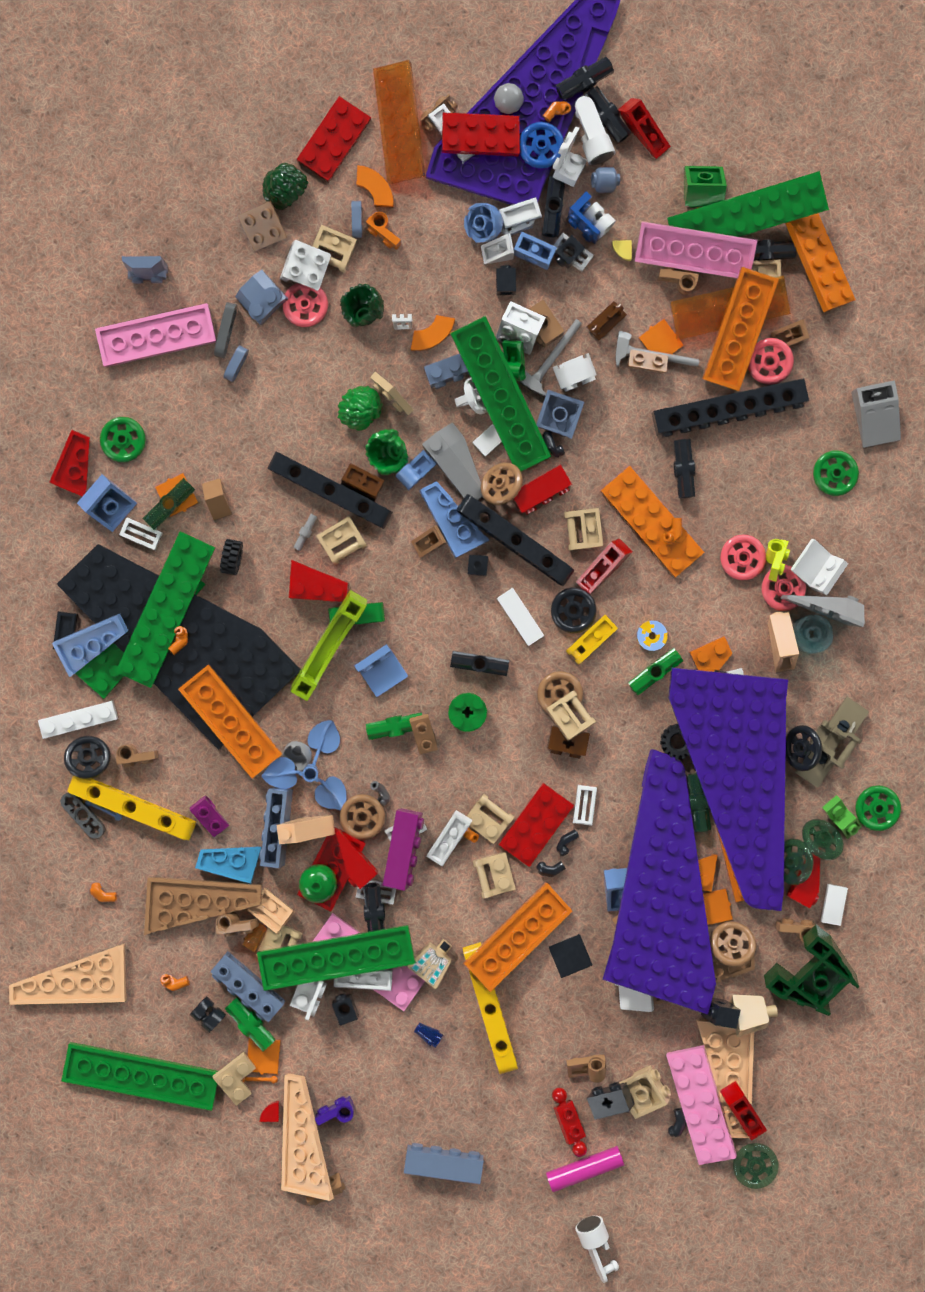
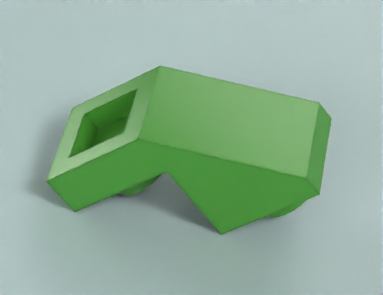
[822,795,862,839]

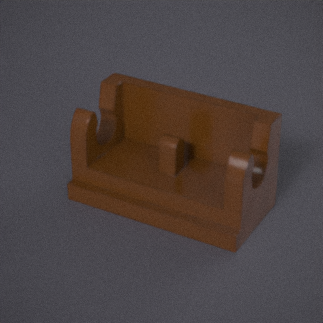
[341,463,384,502]

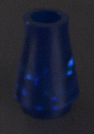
[414,1022,443,1048]

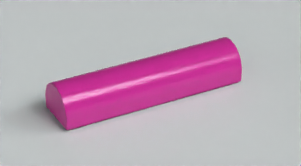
[546,1146,625,1192]

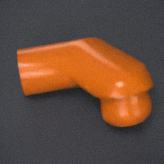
[168,626,188,655]
[90,883,117,902]

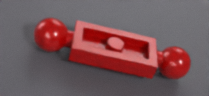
[552,1087,587,1157]

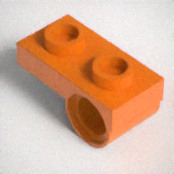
[366,212,401,250]

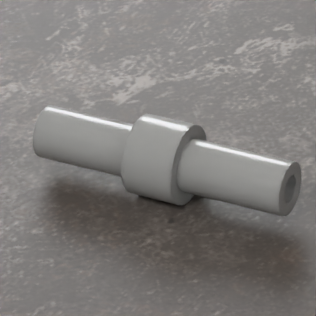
[293,514,317,551]

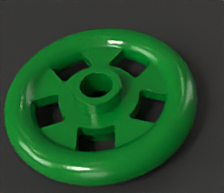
[100,417,146,463]
[813,450,859,496]
[855,785,901,831]

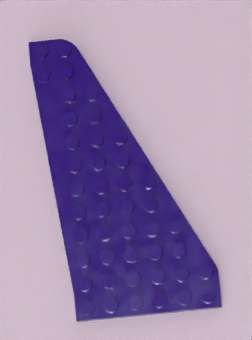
[425,0,621,205]
[668,667,788,911]
[602,749,716,1014]

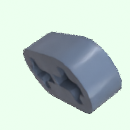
[351,201,363,238]
[224,345,249,382]

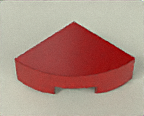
[259,1101,279,1122]

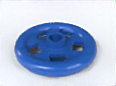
[520,122,564,168]

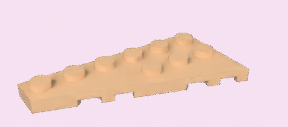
[9,943,126,1005]
[696,1020,754,1138]
[281,1074,334,1201]

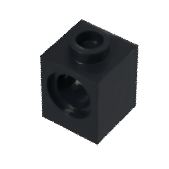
[554,235,586,269]
[496,265,516,296]
[467,555,488,576]
[332,993,359,1026]

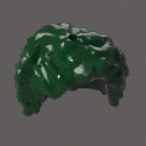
[262,163,309,210]
[340,284,385,328]

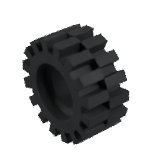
[220,539,243,576]
[660,724,690,759]

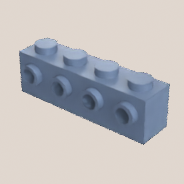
[424,354,469,389]
[259,787,293,868]
[210,951,285,1022]
[404,1143,484,1184]

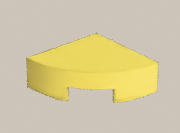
[612,240,632,261]

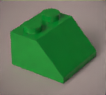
[684,166,727,208]

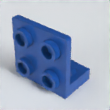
[567,191,601,244]

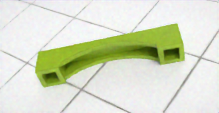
[291,590,367,701]

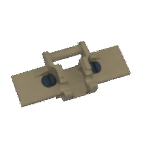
[795,696,869,788]

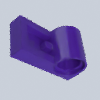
[315,1096,355,1126]

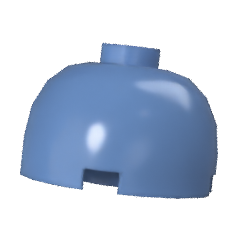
[464,203,503,242]

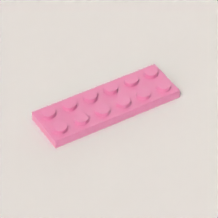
[635,222,757,278]
[95,303,217,367]
[312,913,425,1011]
[666,1045,737,1165]

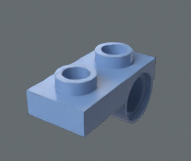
[396,450,437,490]

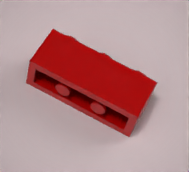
[513,464,572,515]

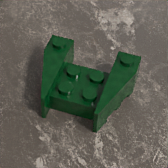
[764,924,859,1016]

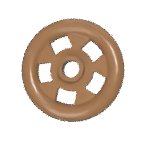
[481,463,523,505]
[537,671,583,713]
[340,794,385,840]
[710,922,756,967]

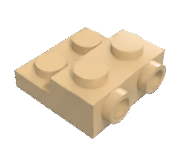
[619,1065,671,1119]

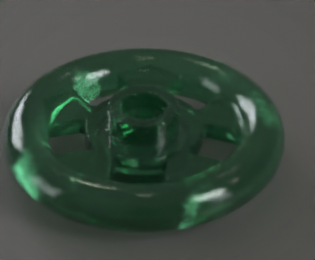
[802,819,844,860]
[784,839,814,885]
[733,1143,779,1189]

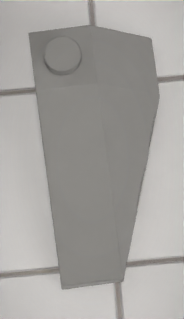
[422,422,482,500]
[781,595,865,627]

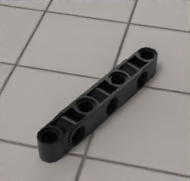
[267,451,393,529]
[456,494,575,586]

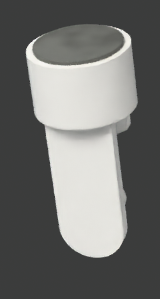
[575,96,616,165]
[576,1216,619,1283]

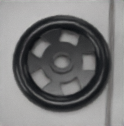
[551,587,597,633]
[786,725,822,771]
[64,736,111,779]

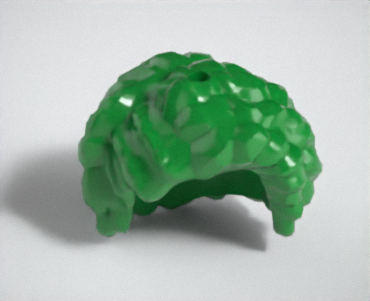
[337,386,383,431]
[365,429,409,475]

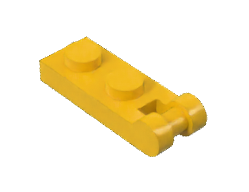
[566,614,618,665]

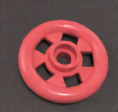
[282,283,328,327]
[748,338,794,385]
[720,535,766,580]
[762,565,806,611]

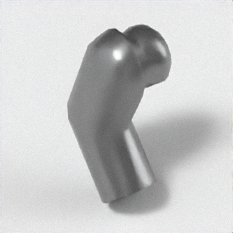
[370,781,390,806]

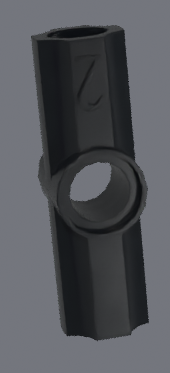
[555,57,614,101]
[584,86,631,144]
[542,176,565,238]
[753,239,796,261]
[673,439,696,498]
[450,651,509,676]
[363,882,385,932]

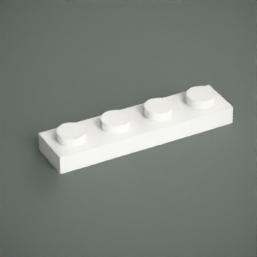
[38,701,118,739]

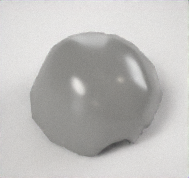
[494,83,524,114]
[283,741,312,771]

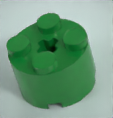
[448,692,487,732]

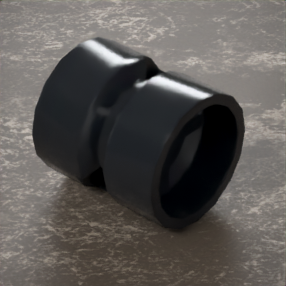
[189,996,226,1033]

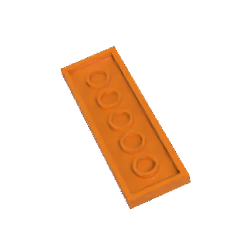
[785,213,856,312]
[702,267,779,391]
[600,466,705,578]
[178,665,282,778]
[463,883,572,992]

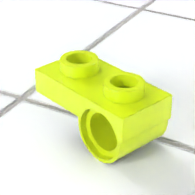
[766,539,790,582]

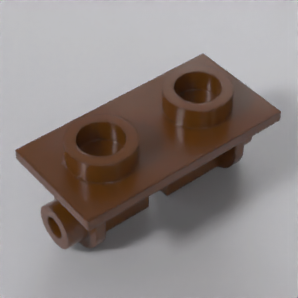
[586,301,627,341]

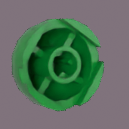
[299,864,337,903]

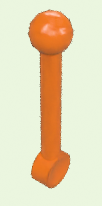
[242,1076,278,1084]

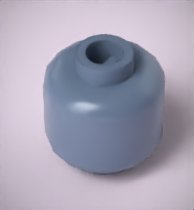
[591,167,620,193]

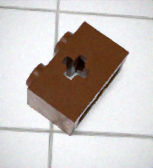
[547,725,590,759]

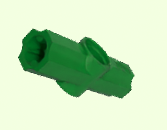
[628,648,684,696]
[365,713,422,740]
[225,997,276,1051]

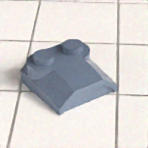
[122,256,168,284]
[235,270,288,325]
[536,390,584,439]

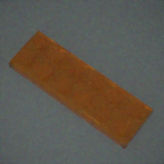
[373,60,426,184]
[669,276,791,340]

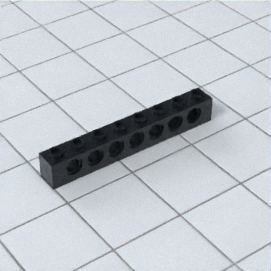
[651,378,809,438]

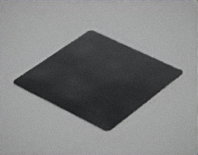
[549,934,593,978]

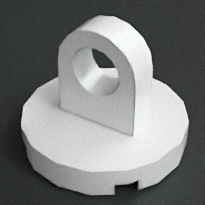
[455,377,487,414]

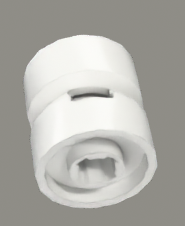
[583,202,616,239]

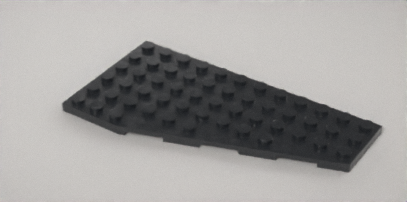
[57,544,301,750]

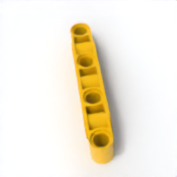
[67,776,197,841]
[462,942,518,1074]

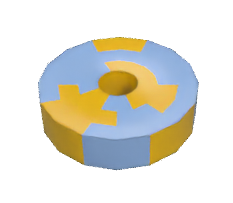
[637,621,667,651]

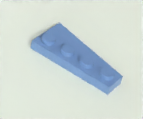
[419,481,489,558]
[52,614,128,677]

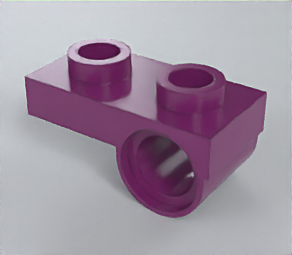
[189,795,229,837]

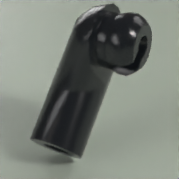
[542,431,565,458]
[556,829,579,856]
[536,861,566,877]
[668,1108,686,1137]

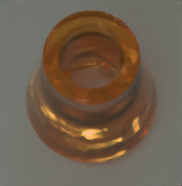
[242,923,267,952]

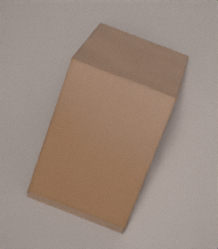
[771,319,810,347]
[202,478,232,520]
[411,525,446,558]

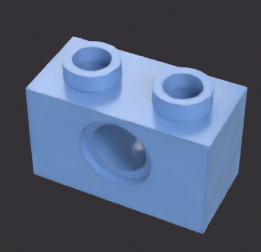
[514,232,557,270]

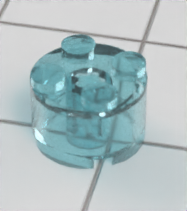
[792,615,833,653]

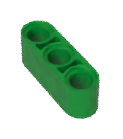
[328,602,385,625]

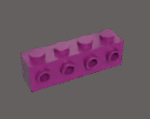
[382,808,424,891]

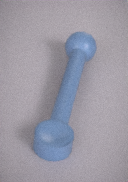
[85,800,122,821]

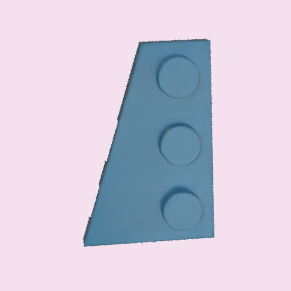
[195,846,262,884]

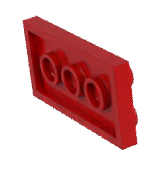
[296,96,371,183]
[442,112,520,156]
[498,783,574,867]
[297,827,366,912]

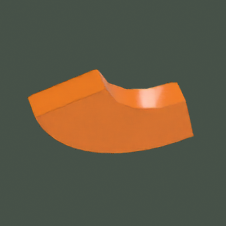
[356,165,394,208]
[411,315,455,351]

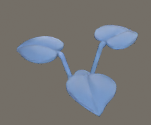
[262,720,346,810]

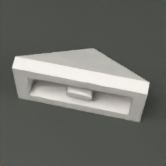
[481,234,514,265]

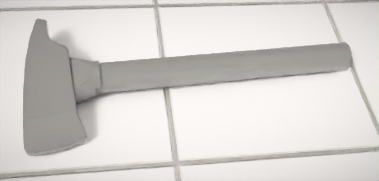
[516,319,582,397]
[615,331,699,367]

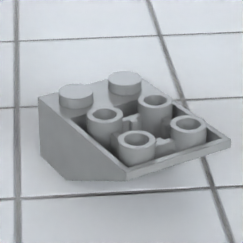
[851,380,901,448]

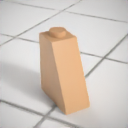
[768,612,799,672]
[277,815,335,844]

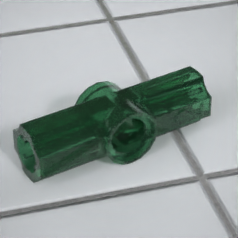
[142,478,195,530]
[687,773,711,832]

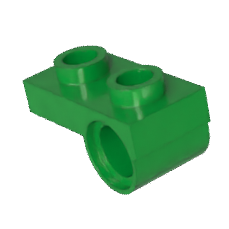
[502,340,526,381]

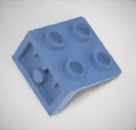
[354,644,408,697]

